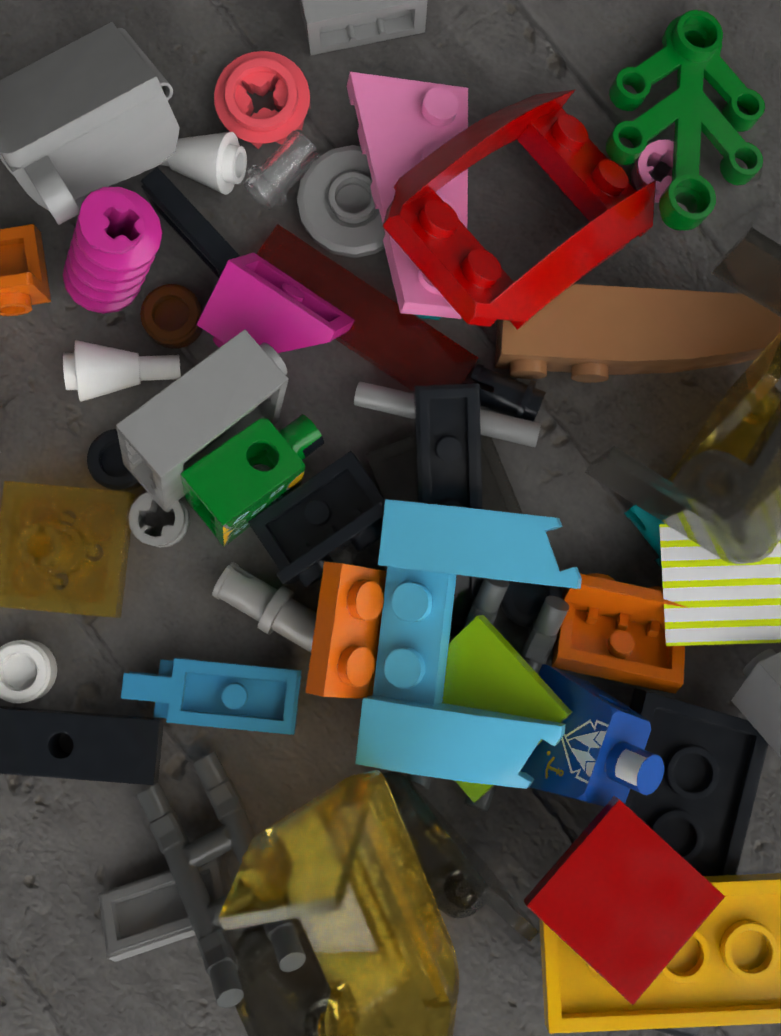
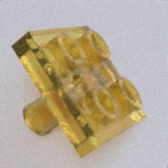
[0,481,135,618]

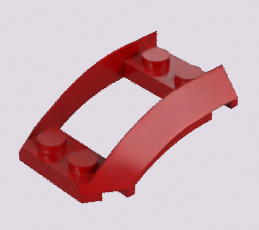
[383,90,656,330]

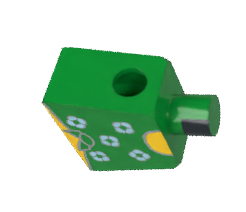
[180,414,325,547]

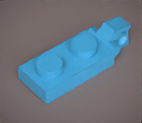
[121,658,302,735]

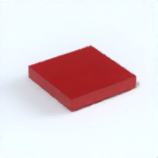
[523,796,725,1005]

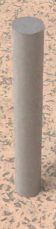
[354,381,541,448]

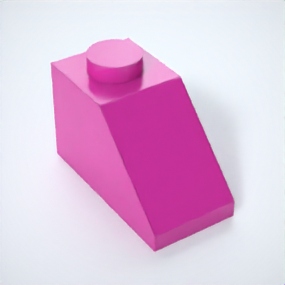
[197,252,355,353]

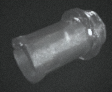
[244,130,320,210]

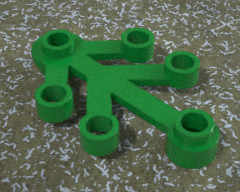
[605,10,765,231]

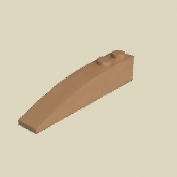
[495,280,781,383]

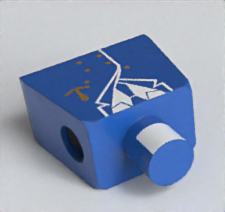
[521,664,664,807]

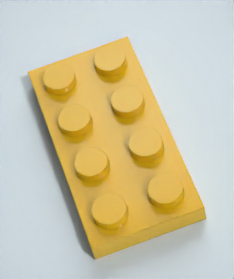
[539,873,781,1034]

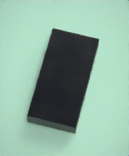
[141,167,240,278]

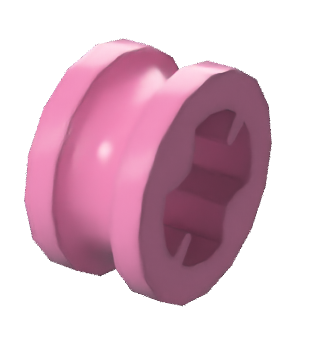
[631,140,674,203]

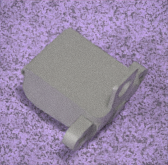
[0,22,180,225]

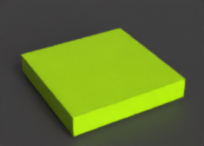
[442,615,573,803]

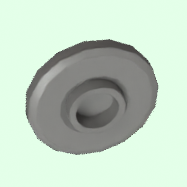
[297,145,385,258]

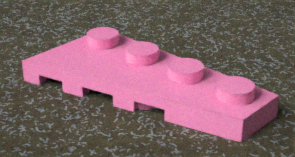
[346,72,468,319]

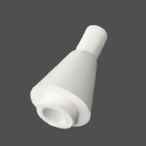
[160,132,247,195]
[63,340,181,402]

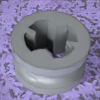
[128,492,190,548]

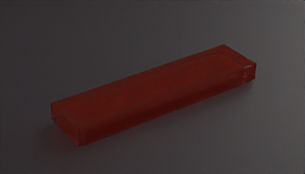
[256,224,479,392]

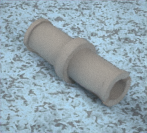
[212,562,317,652]

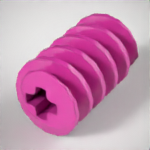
[62,187,162,314]

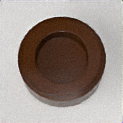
[140,284,203,349]

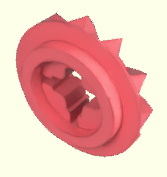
[214,51,311,149]

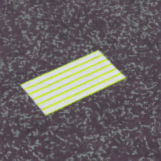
[659,520,781,646]

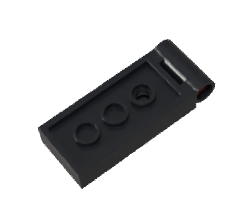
[625,688,768,1036]

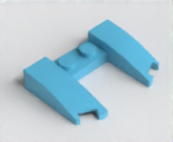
[355,499,582,789]

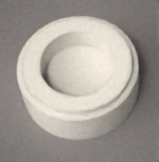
[0,640,57,703]

